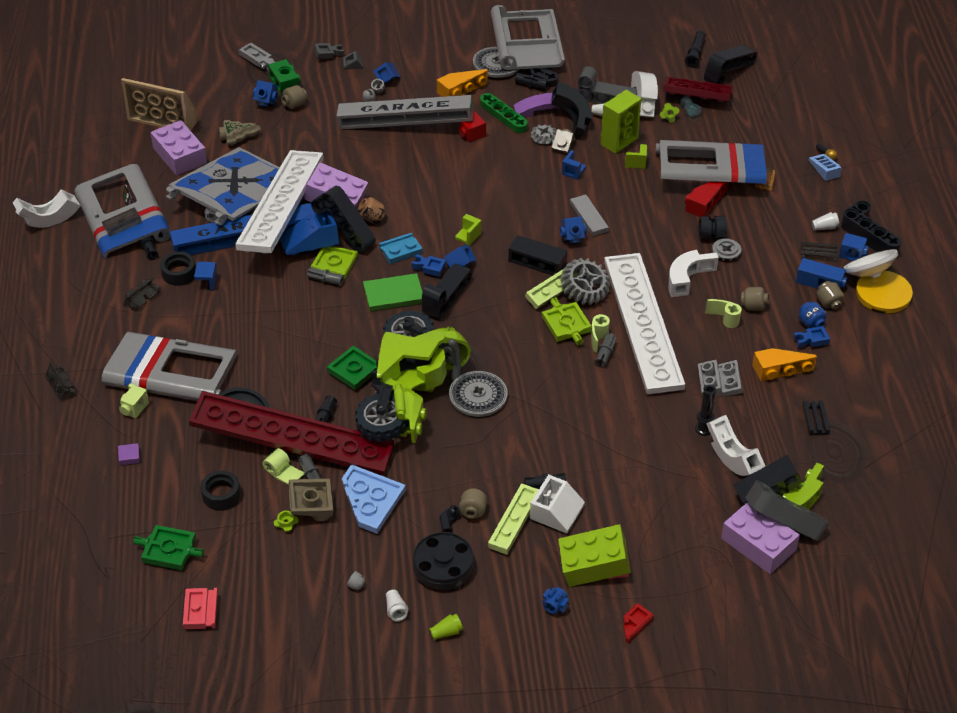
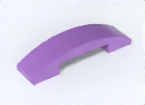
[514,93,567,117]

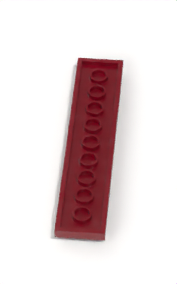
[189,391,394,476]

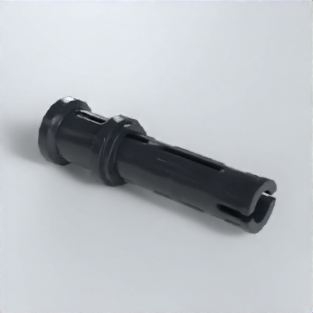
[685,31,706,67]
[695,385,716,436]

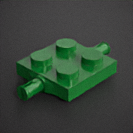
[133,525,204,570]

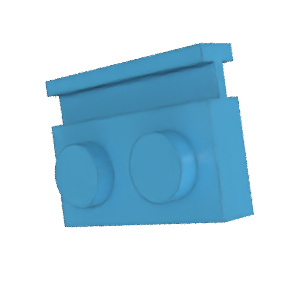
[379,233,423,264]

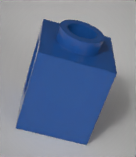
[839,233,869,261]

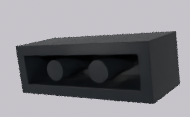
[508,235,567,276]
[733,455,803,505]

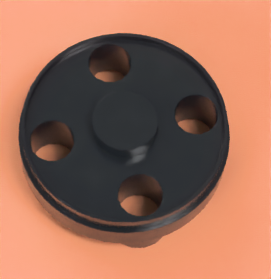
[413,532,474,591]

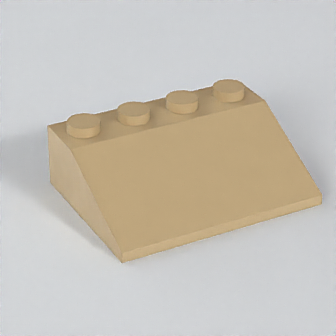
[121,78,197,131]

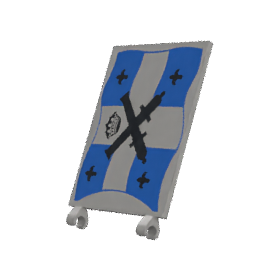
[166,147,280,225]

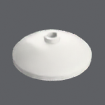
[844,249,898,278]

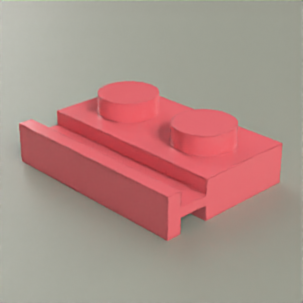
[183,588,218,629]

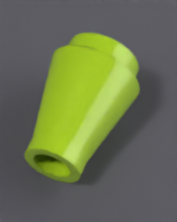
[429,614,463,640]

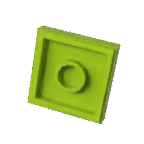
[310,246,358,280]

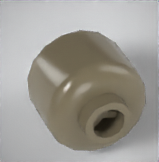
[281,85,307,109]
[816,281,844,310]
[741,287,769,311]
[459,488,487,519]

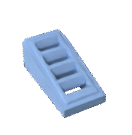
[809,154,842,181]

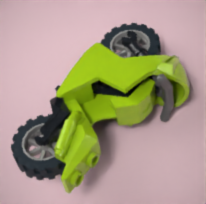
[355,310,471,443]

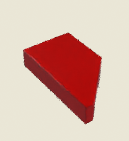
[623,603,654,643]

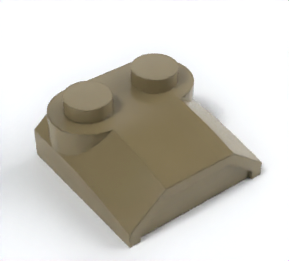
[289,479,333,521]

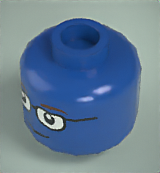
[799,302,827,328]

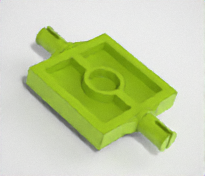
[542,297,592,345]

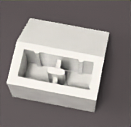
[530,474,585,533]

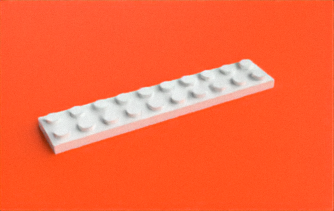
[235,150,324,253]
[604,253,685,394]

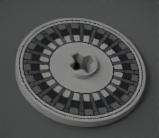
[473,47,519,78]
[449,371,508,417]

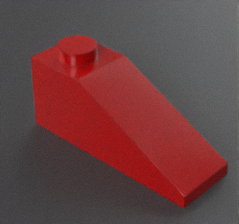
[459,110,486,142]
[684,181,729,217]

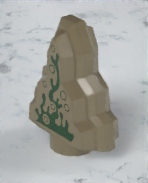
[219,120,261,147]

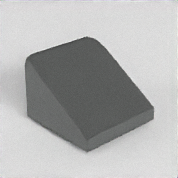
[343,51,364,70]

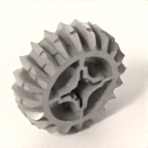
[560,258,610,306]

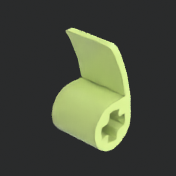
[705,299,742,328]
[591,314,610,353]
[262,448,304,485]

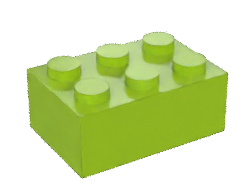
[601,90,642,154]
[558,524,631,587]

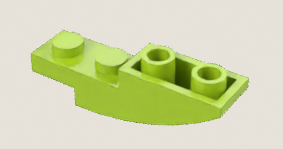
[783,463,824,510]

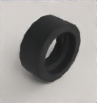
[160,252,196,285]
[200,471,241,510]

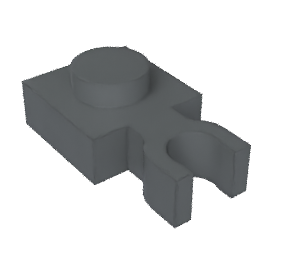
[314,43,344,59]

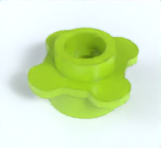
[660,103,679,123]
[274,511,299,532]

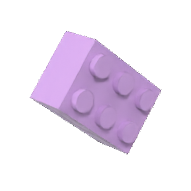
[150,120,207,176]
[304,163,368,210]
[721,502,800,574]

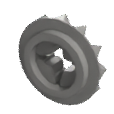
[531,124,557,144]
[712,239,741,261]

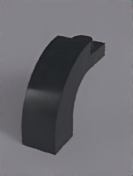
[550,82,592,139]

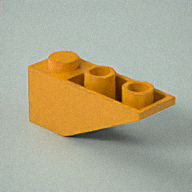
[437,69,488,97]
[752,348,817,381]

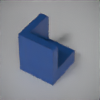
[373,62,401,84]
[562,150,586,180]
[444,245,476,268]
[194,262,218,290]

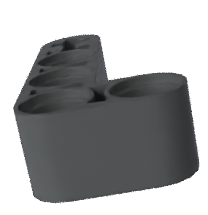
[578,66,637,104]
[745,480,829,541]

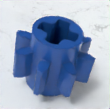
[542,587,569,614]

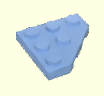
[342,465,406,534]

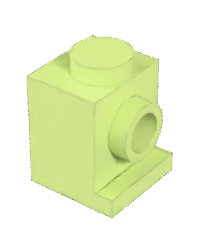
[119,383,149,418]

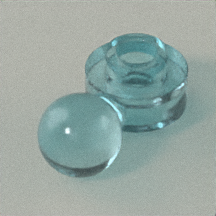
[680,97,702,116]

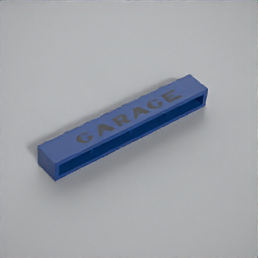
[170,203,314,256]

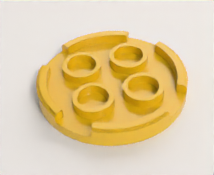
[856,270,913,313]

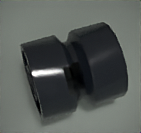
[698,216,727,239]

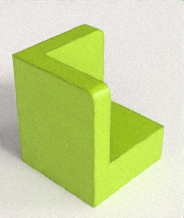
[625,144,647,169]
[455,214,481,246]

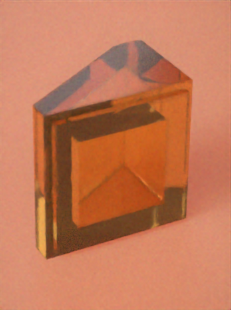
[755,168,776,190]

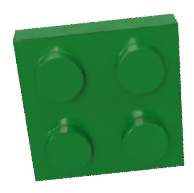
[327,346,377,390]

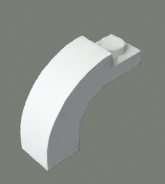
[631,71,658,118]
[13,189,81,228]
[668,250,719,297]
[706,415,765,476]

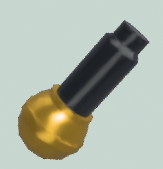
[816,144,838,161]

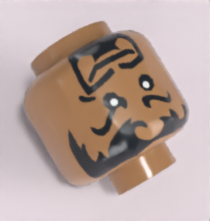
[358,197,385,224]

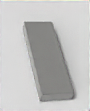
[570,195,609,236]

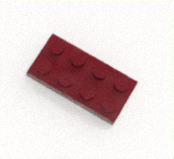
[663,76,732,102]

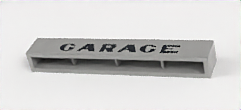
[336,95,474,129]

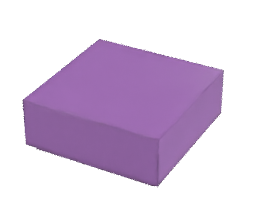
[118,443,140,465]

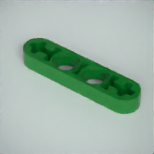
[480,93,528,133]

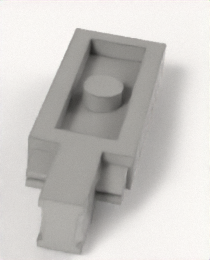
[238,43,275,72]

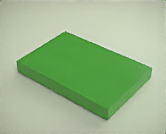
[363,273,423,311]

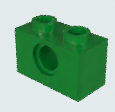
[268,59,301,96]

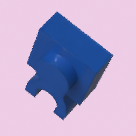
[411,254,446,277]
[793,326,830,348]

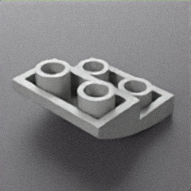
[698,360,743,396]

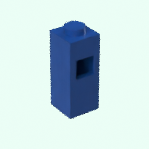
[796,258,847,289]

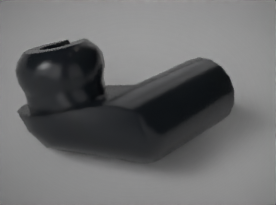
[439,505,460,533]

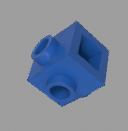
[253,80,278,107]
[559,216,587,244]

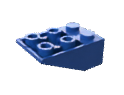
[279,210,339,255]

